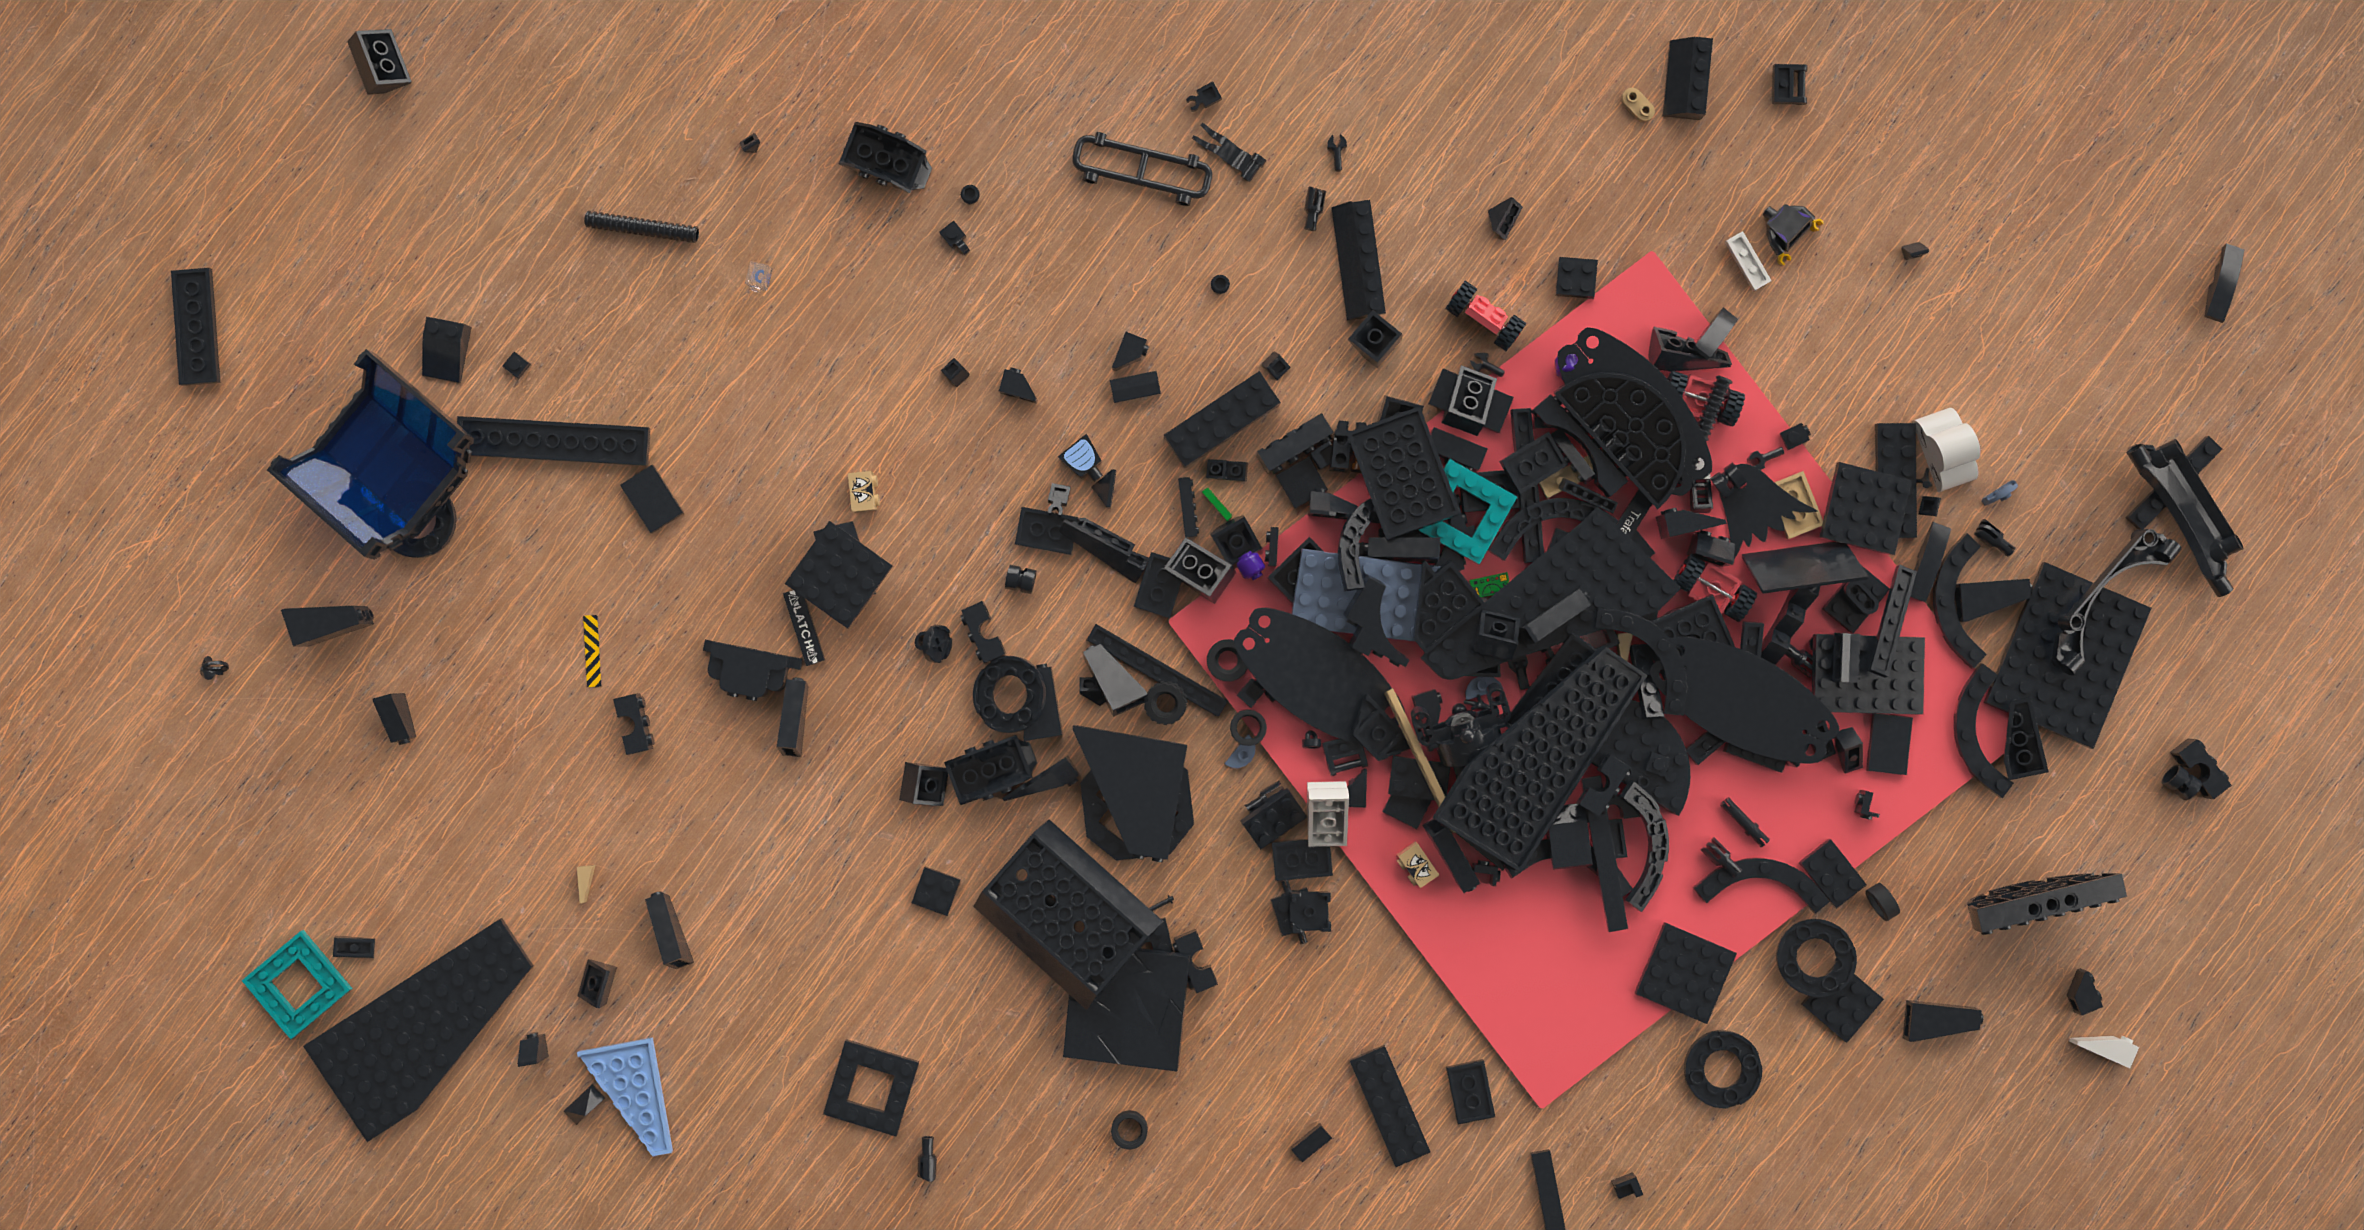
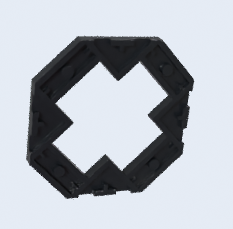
[1080,767,1194,861]

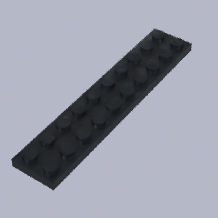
[455,416,650,466]

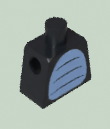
[1058,434,1103,482]

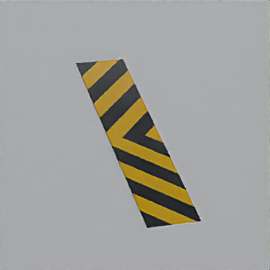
[583,615,601,687]

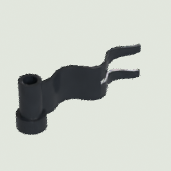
[1192,122,1267,182]

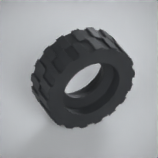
[1207,639,1248,682]
[1144,681,1188,725]

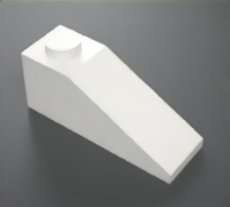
[2069,1036,2139,1068]

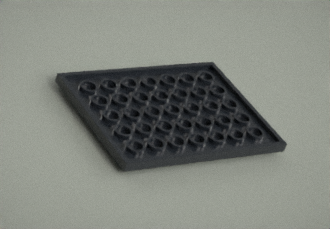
[1984,562,2152,749]

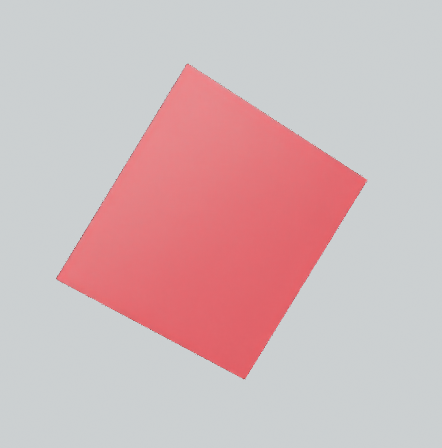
[1169,251,2009,1108]

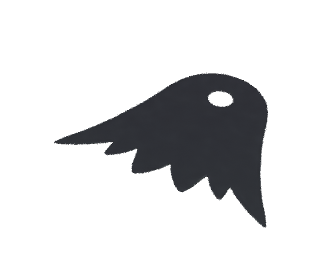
[1720,464,1818,559]

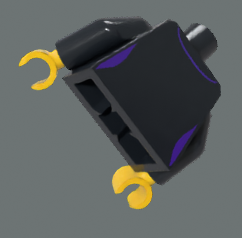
[1763,204,1823,265]

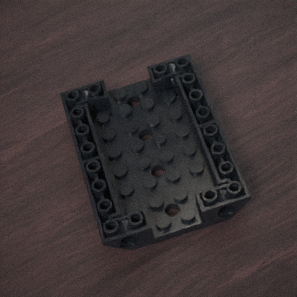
[973,819,1164,1010]

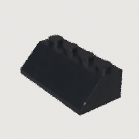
[1662,37,1713,120]

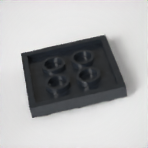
[1801,964,1884,1043]

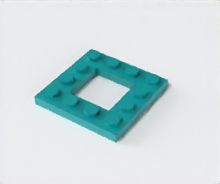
[1418,459,1517,565]
[242,930,353,1040]

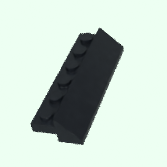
[1331,200,1386,321]

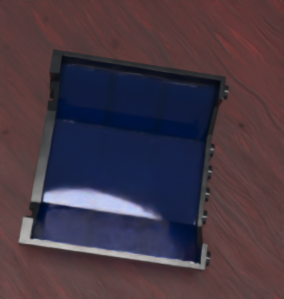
[267,349,474,560]

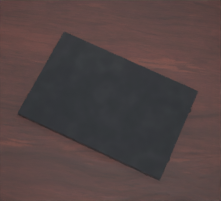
[1742,542,1868,594]

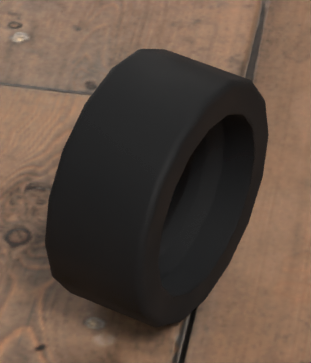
[1230,709,1267,746]
[1865,883,1900,921]
[1111,1110,1148,1150]

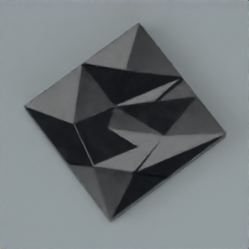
[1063,947,1190,1072]

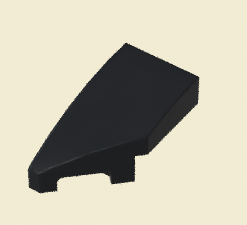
[1347,769,1367,807]

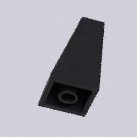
[281,605,374,647]

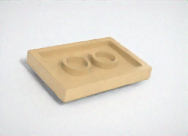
[1775,471,1823,539]

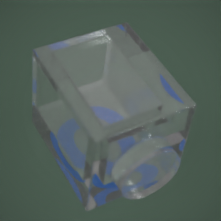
[745,261,773,293]

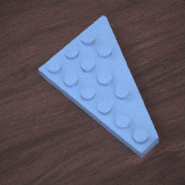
[577,1037,673,1156]

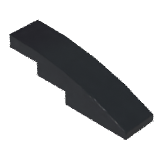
[2204,243,2244,323]
[1910,521,1951,602]

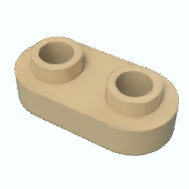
[1621,88,1655,122]

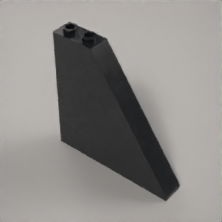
[1072,725,1187,863]

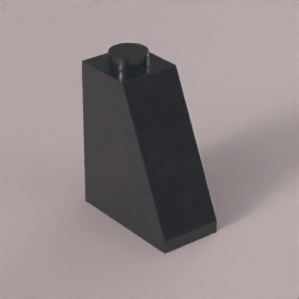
[372,693,416,745]

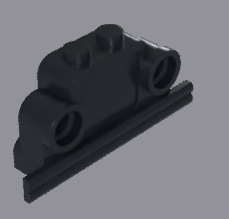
[703,639,803,701]

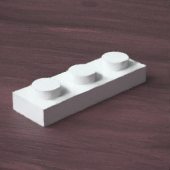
[1725,231,1771,291]

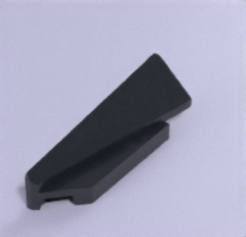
[1059,518,1149,583]

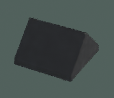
[577,959,617,1008]

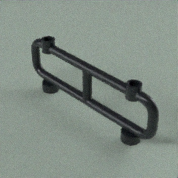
[1072,132,1213,206]

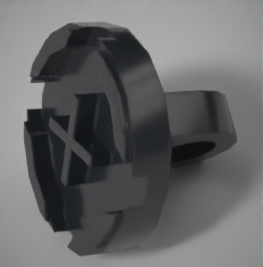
[914,624,952,663]

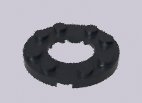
[377,481,457,558]
[973,656,1046,733]
[1776,919,1857,997]
[1684,1030,1763,1109]

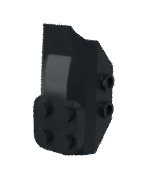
[838,122,932,193]
[944,735,1037,805]

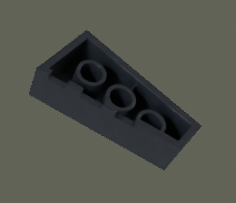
[1256,413,1334,475]

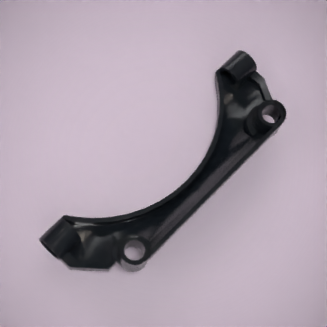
[2126,439,2244,597]
[2052,529,2182,676]

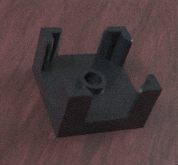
[1289,891,1331,933]

